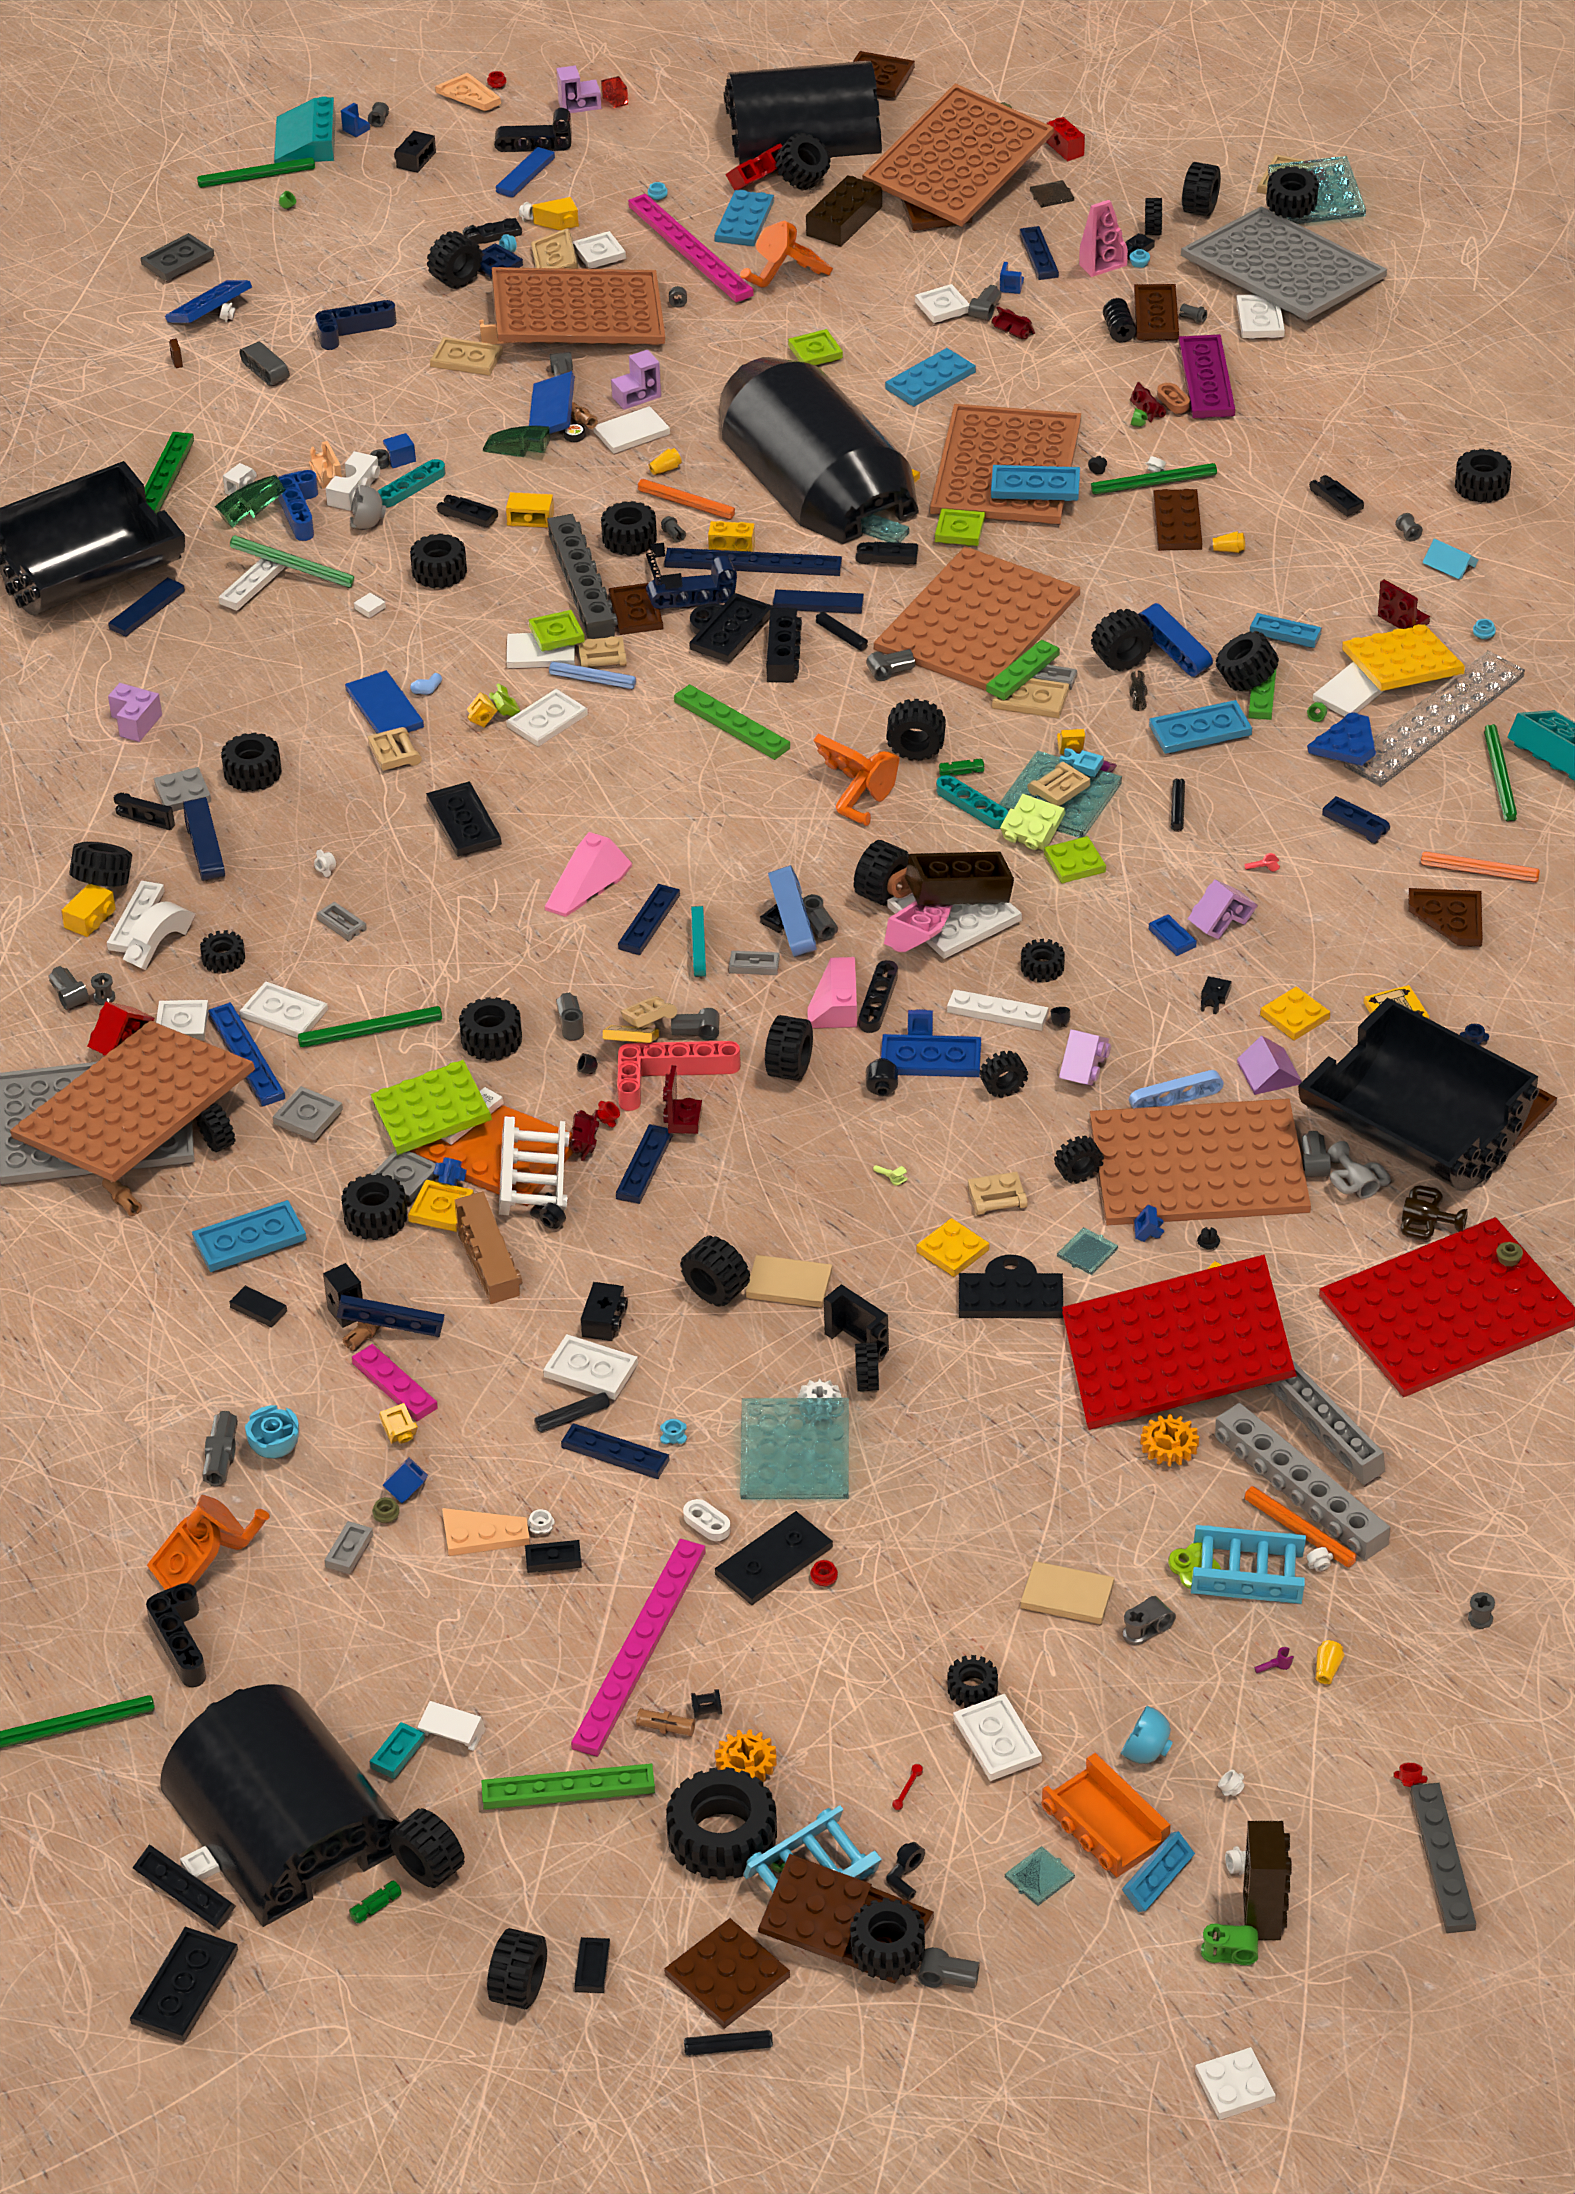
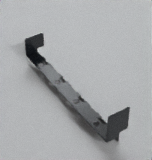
[646,543,683,589]

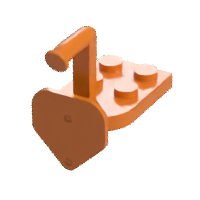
[740,221,833,288]
[813,733,900,826]
[147,1495,270,1590]

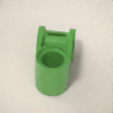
[1201,1923,1258,1965]

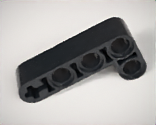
[494,108,572,152]
[146,1583,206,1687]

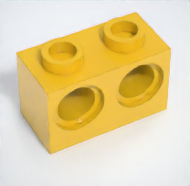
[708,521,755,552]

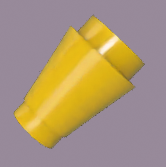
[648,448,682,475]
[1213,531,1245,553]
[1315,1640,1345,1684]

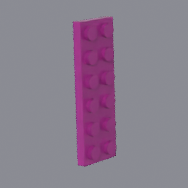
[1179,334,1235,419]

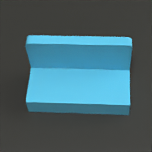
[1423,539,1478,580]

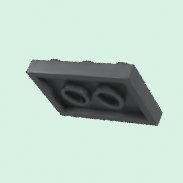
[140,233,215,281]

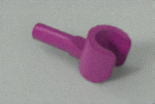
[1254,1647,1294,1673]

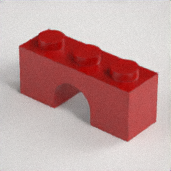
[725,143,782,191]

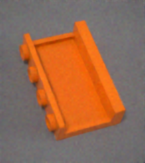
[1041,1753,1171,1878]

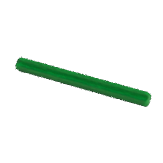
[197,157,315,188]
[1091,463,1217,494]
[230,535,354,588]
[1484,724,1517,822]
[298,1006,442,1048]
[0,1695,155,1748]

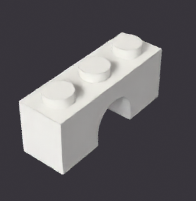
[325,451,380,511]

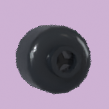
[866,1058,898,1096]

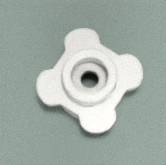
[314,849,336,877]

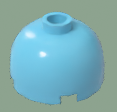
[245,1405,300,1459]
[1120,1706,1173,1764]

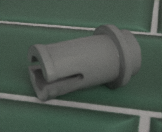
[1179,303,1208,323]
[661,516,686,542]

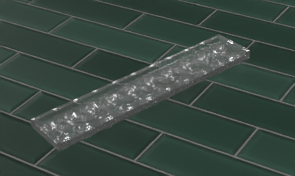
[1344,650,1525,787]

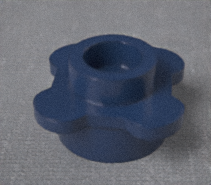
[1460,1024,1489,1045]

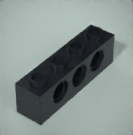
[766,608,802,683]

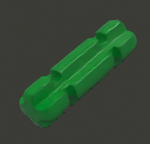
[939,758,985,776]
[349,1880,402,1924]

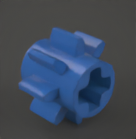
[433,1157,467,1186]

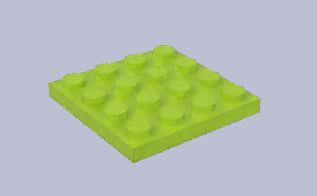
[370,1060,492,1155]

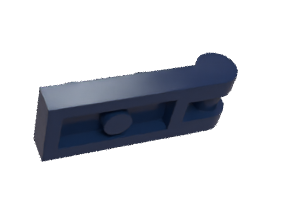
[1322,796,1390,843]

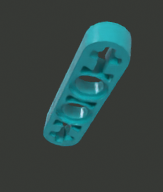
[377,459,446,508]
[936,775,1008,829]
[691,906,706,977]

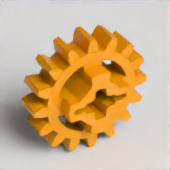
[1140,1414,1199,1467]
[715,1729,777,1782]

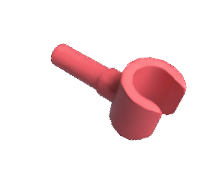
[1245,853,1280,872]

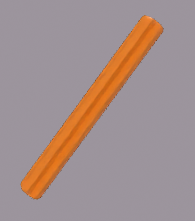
[638,479,735,519]
[1421,851,1540,883]
[1245,1486,1357,1567]

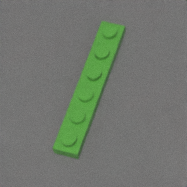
[674,684,790,760]
[481,1763,655,1809]

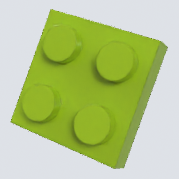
[788,329,843,366]
[935,508,985,546]
[528,610,585,651]
[1044,836,1106,884]

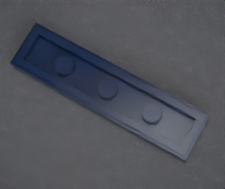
[1019,226,1059,280]
[108,577,185,637]
[773,589,864,614]
[618,884,680,955]
[616,1124,673,1204]
[337,1295,445,1337]
[561,1423,670,1479]

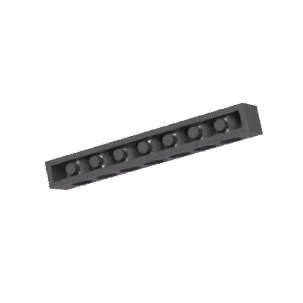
[547,514,618,639]

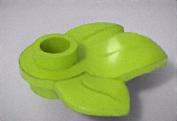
[1168,1542,1221,1589]

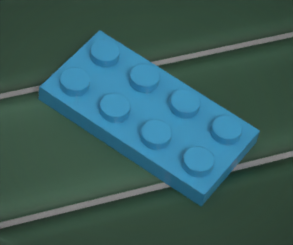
[715,190,774,246]
[885,348,976,407]
[991,465,1080,501]
[1149,700,1252,754]
[192,1200,307,1272]

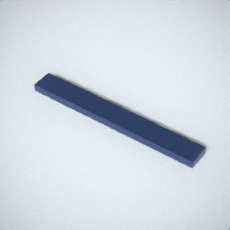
[664,548,842,576]

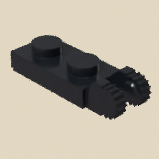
[462,218,522,244]
[1309,475,1364,516]
[436,494,498,528]
[855,542,919,564]
[113,792,175,830]

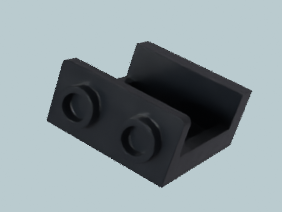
[824,1284,889,1359]

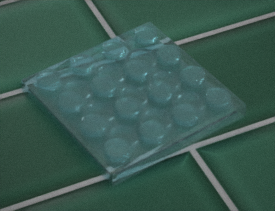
[1268,156,1366,224]
[999,750,1122,838]
[740,1398,849,1499]

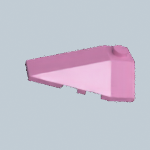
[1079,200,1128,277]
[545,832,632,917]
[884,901,953,952]
[808,957,857,1028]

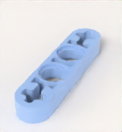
[1128,1070,1224,1109]

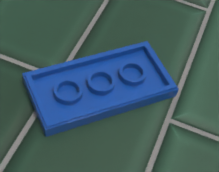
[165,280,252,323]
[528,371,575,440]
[345,670,424,734]
[881,1034,981,1077]

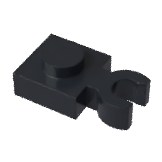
[1200,976,1232,1014]

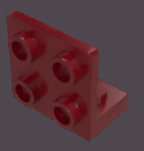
[1378,579,1430,629]
[663,1065,702,1134]

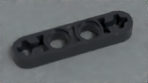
[859,960,898,1033]

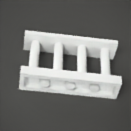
[499,1116,569,1215]

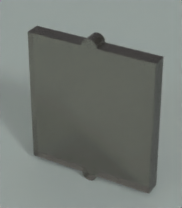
[1030,180,1075,208]

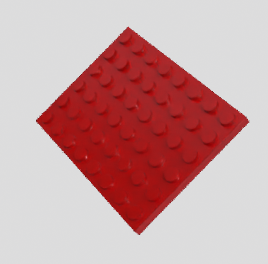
[1319,1217,1575,1398]
[1062,1254,1297,1430]

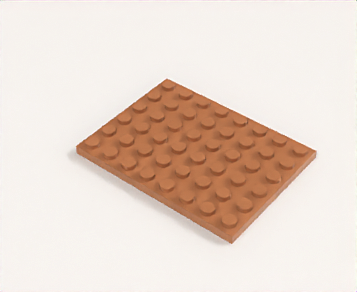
[862,83,1054,227]
[491,267,665,345]
[930,404,1081,524]
[874,546,1080,691]
[10,1021,255,1182]
[1090,1098,1311,1226]

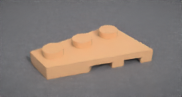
[435,73,501,111]
[442,1508,530,1556]

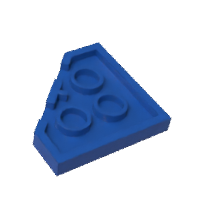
[1307,713,1376,766]

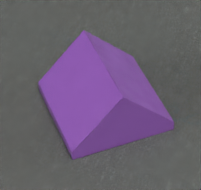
[1237,1035,1302,1095]

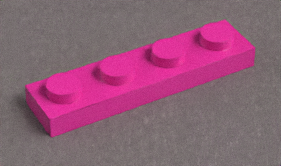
[352,1344,438,1421]

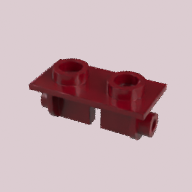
[991,306,1035,339]
[1130,382,1166,423]
[569,1109,599,1161]

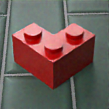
[87,1001,155,1056]

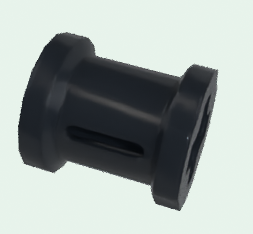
[691,1689,722,1718]

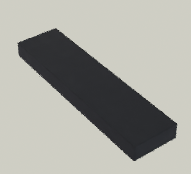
[132,1844,236,1930]

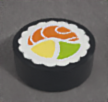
[564,423,585,442]

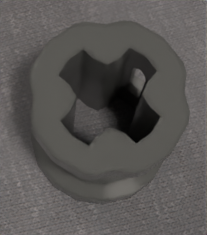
[367,102,389,127]
[1395,513,1423,541]
[91,973,116,1005]
[1468,1592,1495,1629]

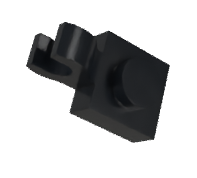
[1125,233,1155,260]

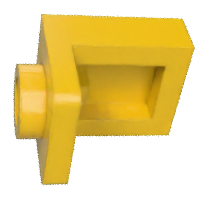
[467,692,498,727]
[1057,729,1085,754]
[379,1403,418,1444]

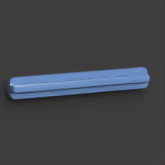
[549,661,636,689]

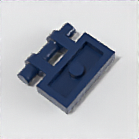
[478,243,523,279]

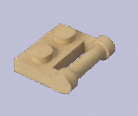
[578,636,626,667]
[367,727,422,771]
[1027,762,1090,806]
[620,996,677,1029]
[968,1172,1028,1215]

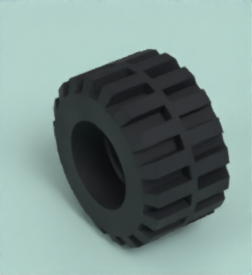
[775,133,831,189]
[1182,162,1221,217]
[1266,166,1319,219]
[427,231,483,289]
[1455,449,1512,503]
[601,501,657,556]
[410,533,467,588]
[1091,609,1154,671]
[1216,631,1279,691]
[886,699,946,761]
[221,733,282,791]
[853,840,909,906]
[69,842,132,887]
[459,997,522,1061]
[765,1015,813,1081]
[341,1173,408,1240]
[680,1235,750,1306]
[389,1808,465,1888]
[850,1898,925,1980]
[487,1928,547,2010]

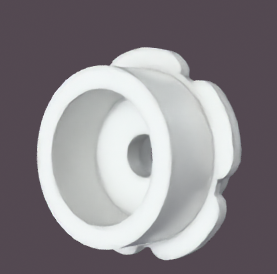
[519,202,534,222]
[220,303,236,322]
[1145,456,1166,473]
[527,1509,554,1535]
[1307,1547,1333,1572]
[1218,1770,1244,1796]
[1225,1846,1245,1875]

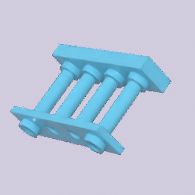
[1191,1525,1306,1604]
[743,1805,882,1893]

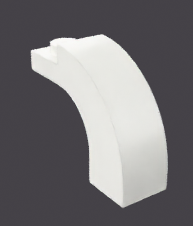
[123,901,195,970]

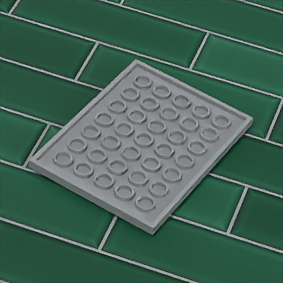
[1181,206,1387,321]
[0,1062,195,1184]

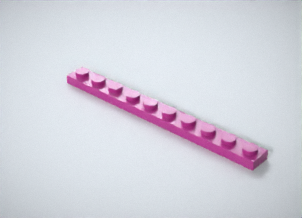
[628,194,754,302]
[571,1539,706,1757]

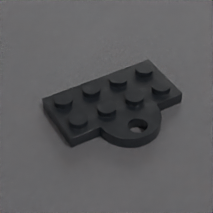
[689,593,773,663]
[959,1254,1063,1318]

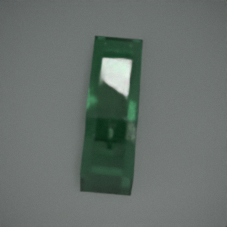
[483,426,550,457]
[214,475,286,528]

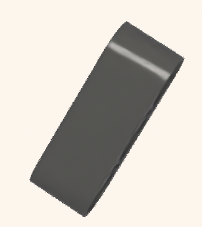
[239,341,290,386]

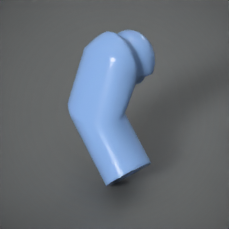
[410,673,442,695]

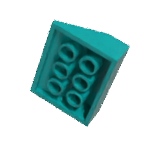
[274,96,336,163]
[1507,710,1575,781]

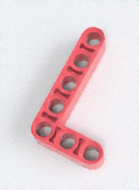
[617,1041,741,1111]

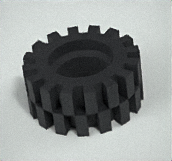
[1145,198,1162,235]
[200,930,245,974]
[1021,939,1065,982]
[979,1051,1028,1098]
[196,1103,236,1152]
[1054,1136,1104,1184]
[855,1343,879,1391]
[947,1655,998,1708]

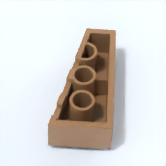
[454,1191,523,1304]

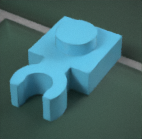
[1059,748,1104,777]

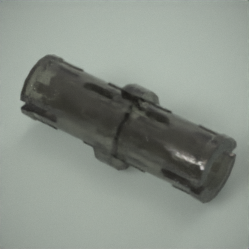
[1129,671,1148,711]

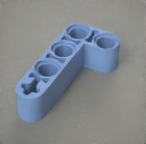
[768,865,817,957]

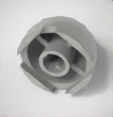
[350,485,386,530]

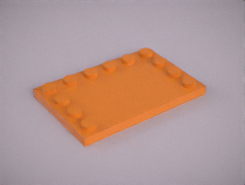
[410,1105,573,1206]

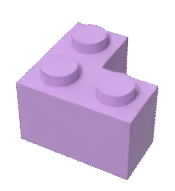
[556,65,602,113]
[611,349,661,410]
[108,683,162,742]
[1188,879,1258,939]
[1059,1029,1111,1086]

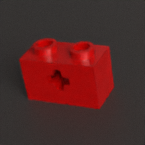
[1046,117,1085,162]

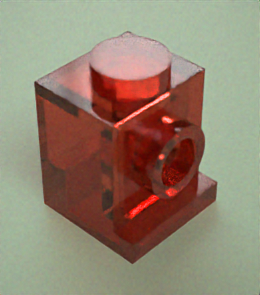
[601,76,628,108]

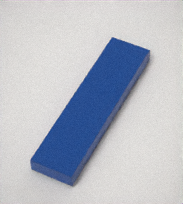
[495,147,555,198]

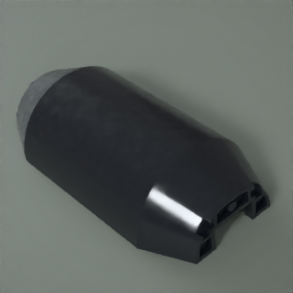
[720,357,919,544]

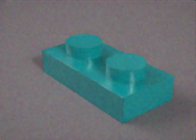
[369,1722,425,1779]

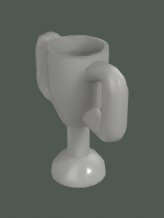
[1327,1141,1391,1199]

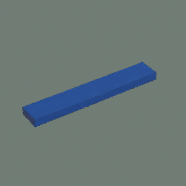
[208,1002,286,1107]

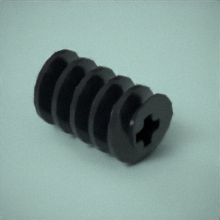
[1103,298,1136,343]

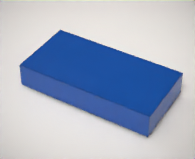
[1148,914,1197,956]

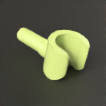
[873,1165,908,1186]

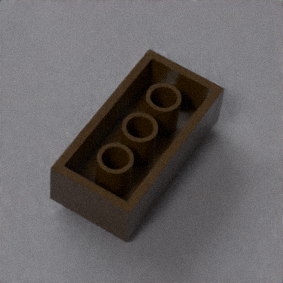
[806,175,883,247]
[905,851,1014,906]
[1243,1821,1292,1940]

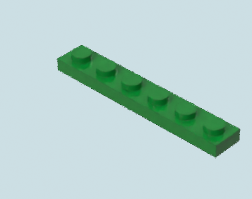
[145,431,194,515]

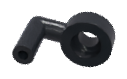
[530,1192,566,1229]
[886,1842,925,1900]

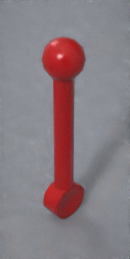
[892,1764,923,1810]

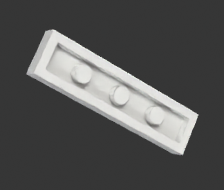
[218,558,286,611]
[107,881,165,953]
[947,989,1048,1031]

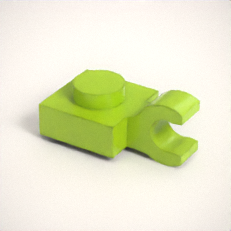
[489,683,521,717]

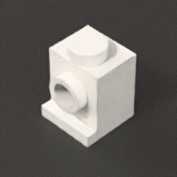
[223,463,257,500]

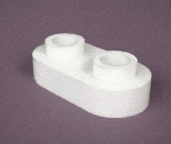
[683,1499,730,1541]

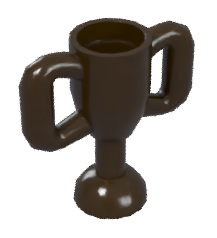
[1400,1185,1468,1240]

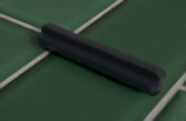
[816,612,868,651]
[1171,778,1185,831]
[534,1392,610,1432]
[684,2030,773,2055]

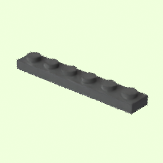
[1410,1782,1476,1933]

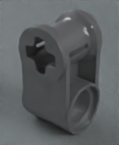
[1123,1596,1176,1645]

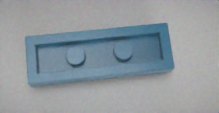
[1250,613,1322,648]
[1122,1831,1195,1912]

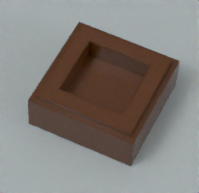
[169,338,183,368]

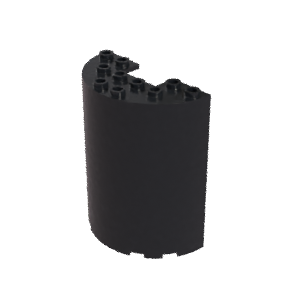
[723,61,882,164]
[0,461,185,615]
[1298,997,1539,1191]
[160,1684,401,1927]

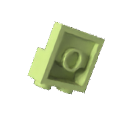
[1000,794,1066,851]

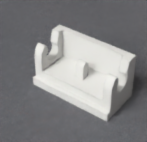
[417,1701,485,1751]

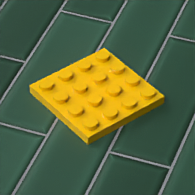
[1342,624,1465,691]

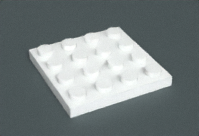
[887,893,1022,959]

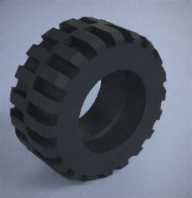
[666,1767,777,1880]

